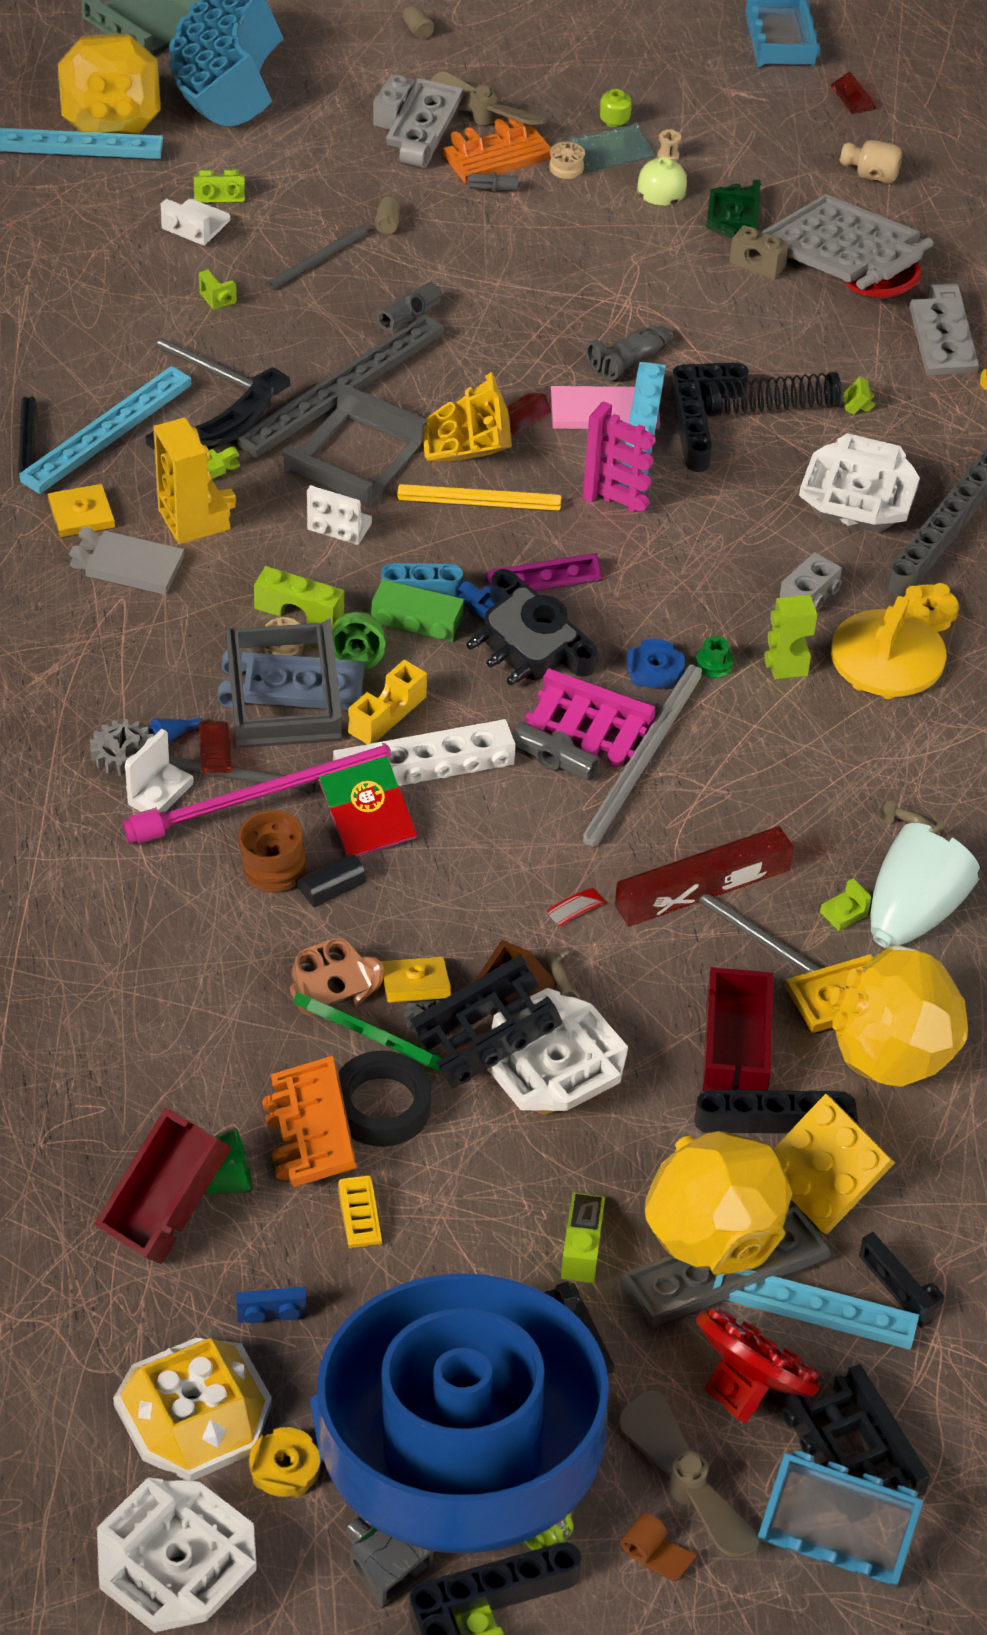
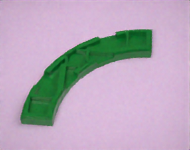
[293,991,443,1072]

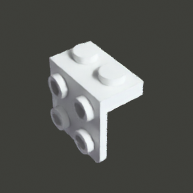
[161,199,230,246]

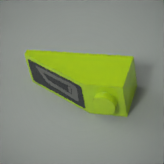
[561,1192,605,1283]

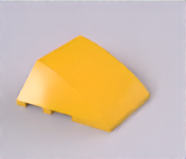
[423,372,512,462]

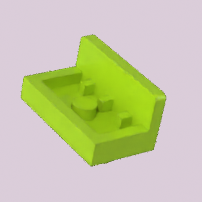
[194,169,245,202]

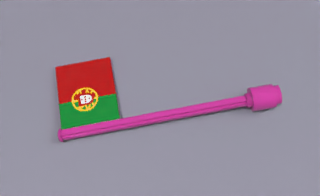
[122,743,417,857]

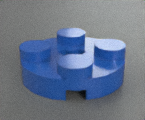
[627,639,685,689]

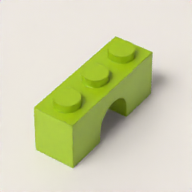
[254,566,344,627]
[765,595,817,679]

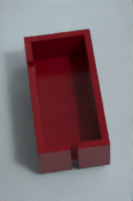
[702,967,774,1091]
[94,1108,232,1264]

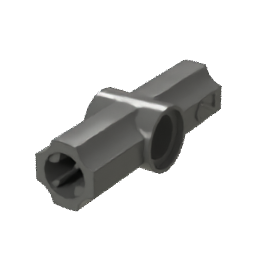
[376,282,443,332]
[512,721,600,780]

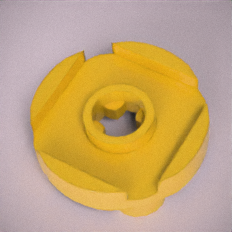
[904,583,959,632]
[249,1427,321,1498]

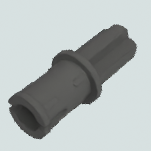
[468,172,518,192]

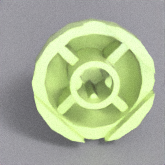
[637,157,687,206]

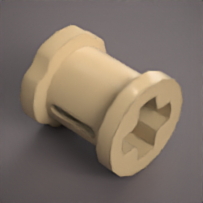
[657,129,681,161]

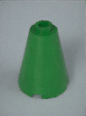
[204,1127,253,1195]

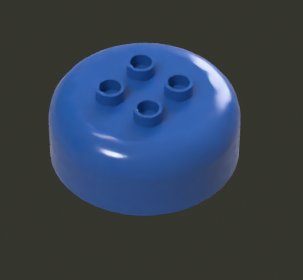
[317,1273,609,1554]

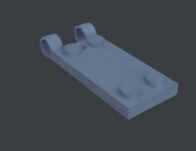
[217,651,365,711]

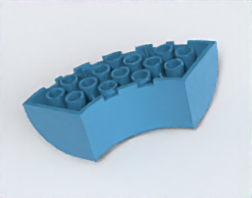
[169,0,284,126]

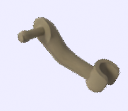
[877,801,945,836]
[545,949,579,999]

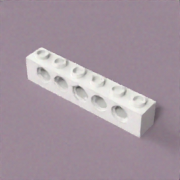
[333,719,515,786]

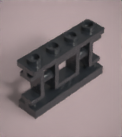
[409,954,563,1089]
[782,1364,930,1523]

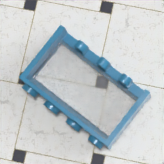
[745,0,821,68]
[758,1450,923,1588]

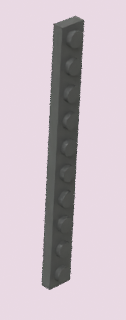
[237,314,444,458]

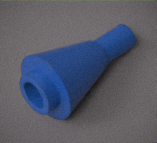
[148,717,203,743]

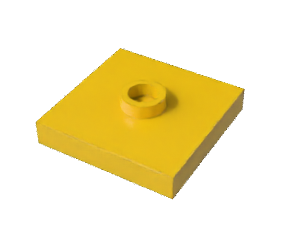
[48,484,115,537]
[381,957,451,1003]

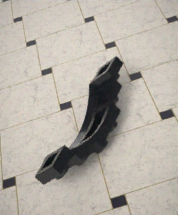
[145,367,291,450]

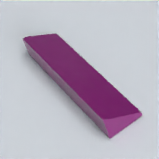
[486,553,603,591]

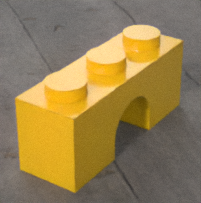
[348,660,427,744]

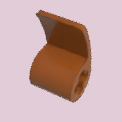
[620,1513,697,1582]

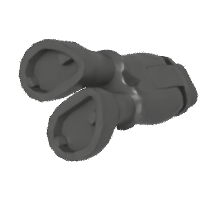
[585,325,674,380]

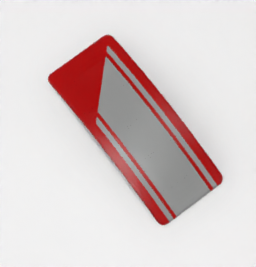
[547,888,607,927]

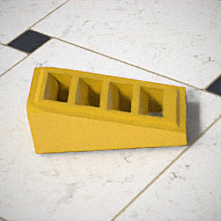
[338,1176,382,1249]

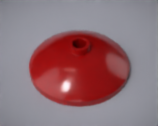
[844,262,921,299]

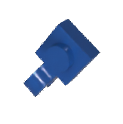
[457,581,495,619]

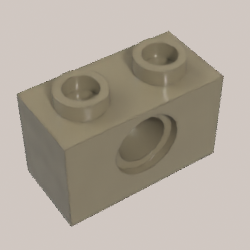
[729,225,789,280]

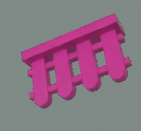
[582,401,656,513]
[525,668,655,767]

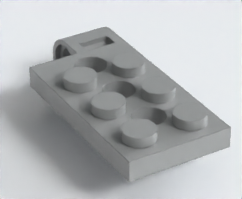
[386,78,464,168]
[909,283,979,376]

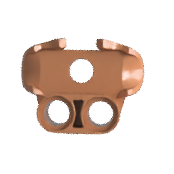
[290,938,384,1016]

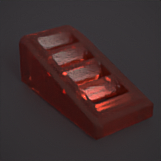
[198,721,231,773]

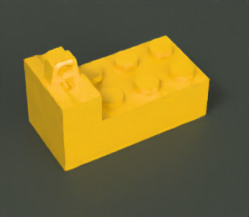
[154,417,236,544]

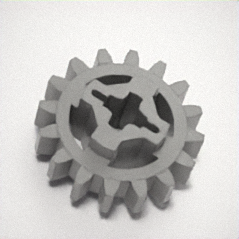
[90,719,154,776]

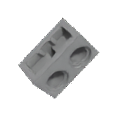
[373,74,414,129]
[780,552,842,610]

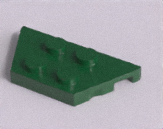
[706,179,761,239]

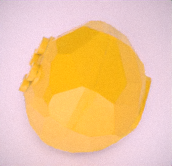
[58,33,161,134]
[830,945,968,1087]
[645,1131,792,1275]

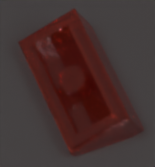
[830,71,876,114]
[507,393,551,435]

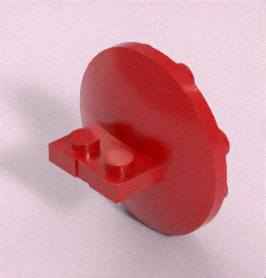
[696,1307,821,1424]

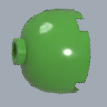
[332,612,386,670]

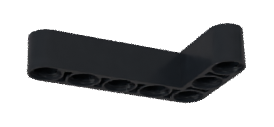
[671,362,749,472]
[694,1090,858,1134]
[409,1542,581,1635]

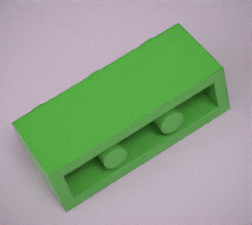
[372,579,464,642]

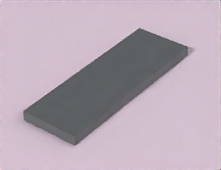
[620,1206,831,1328]

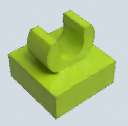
[844,376,875,415]

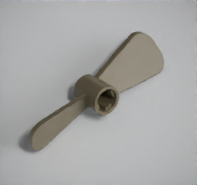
[428,71,546,125]
[619,1390,759,1557]

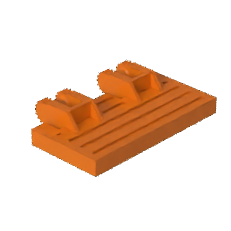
[443,118,551,184]
[262,1055,357,1187]

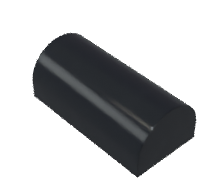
[297,853,366,907]

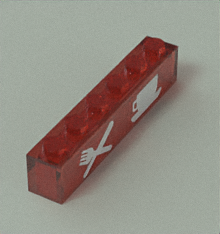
[615,826,794,927]

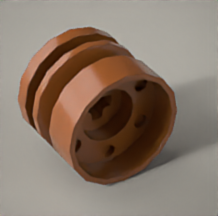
[238,810,307,892]

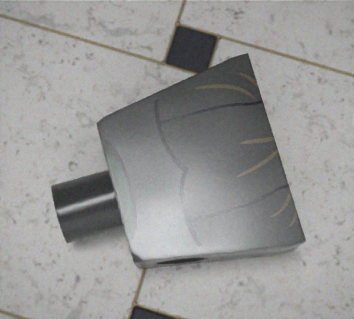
[346,1517,433,1609]

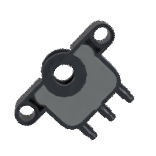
[466,569,598,686]

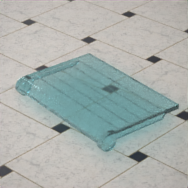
[568,122,656,172]

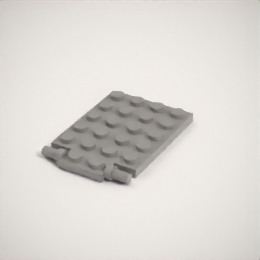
[762,194,933,290]

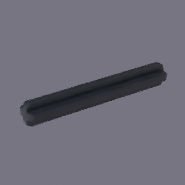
[18,396,36,474]

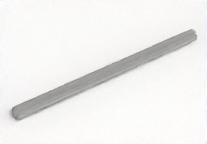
[583,664,702,847]

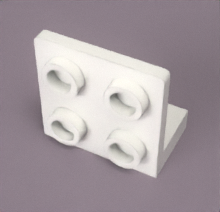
[307,486,372,545]
[125,729,193,812]

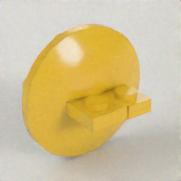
[831,596,946,699]

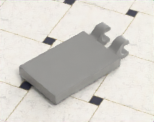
[69,527,184,595]

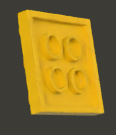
[773,1094,895,1234]

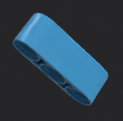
[381,563,463,597]

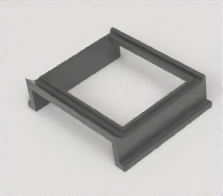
[281,384,427,508]
[225,618,342,748]

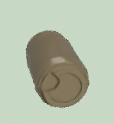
[403,5,434,39]
[375,197,400,234]

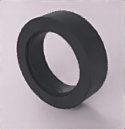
[338,1050,431,1147]

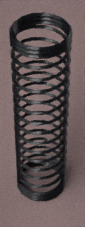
[705,371,842,417]

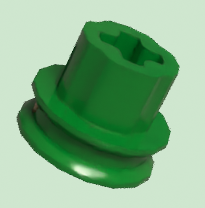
[695,636,734,678]

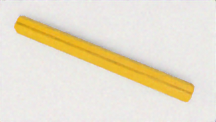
[398,484,561,511]

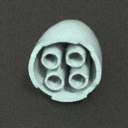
[870,823,980,948]

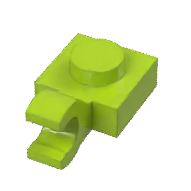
[207,447,240,479]

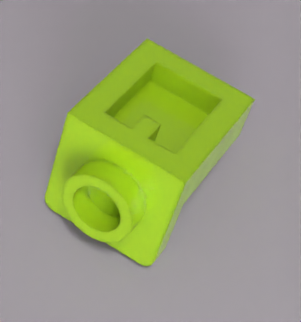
[199,269,237,310]
[820,878,871,932]
[454,1605,504,1635]

